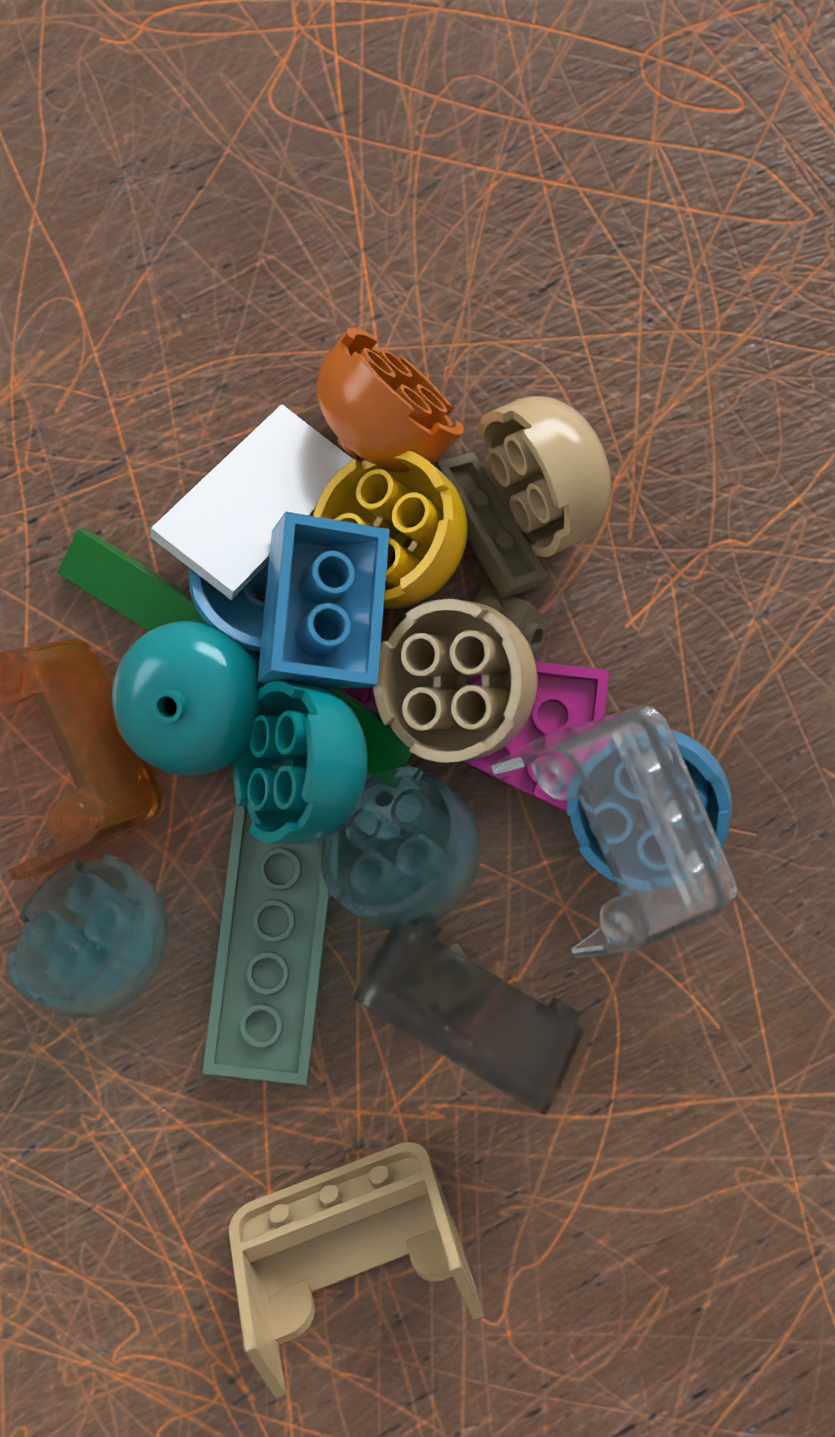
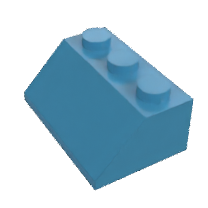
[257,511,390,689]

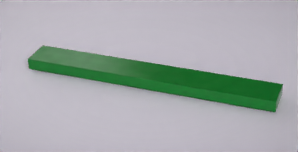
[57,528,414,787]

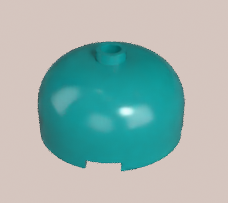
[112,619,265,776]
[233,680,368,844]

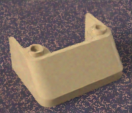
[229,1142,484,1399]

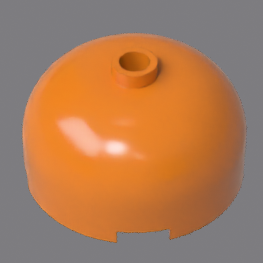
[316,327,464,473]

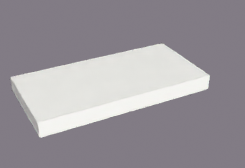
[150,404,354,600]

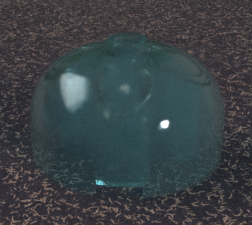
[321,767,481,930]
[8,854,168,1019]

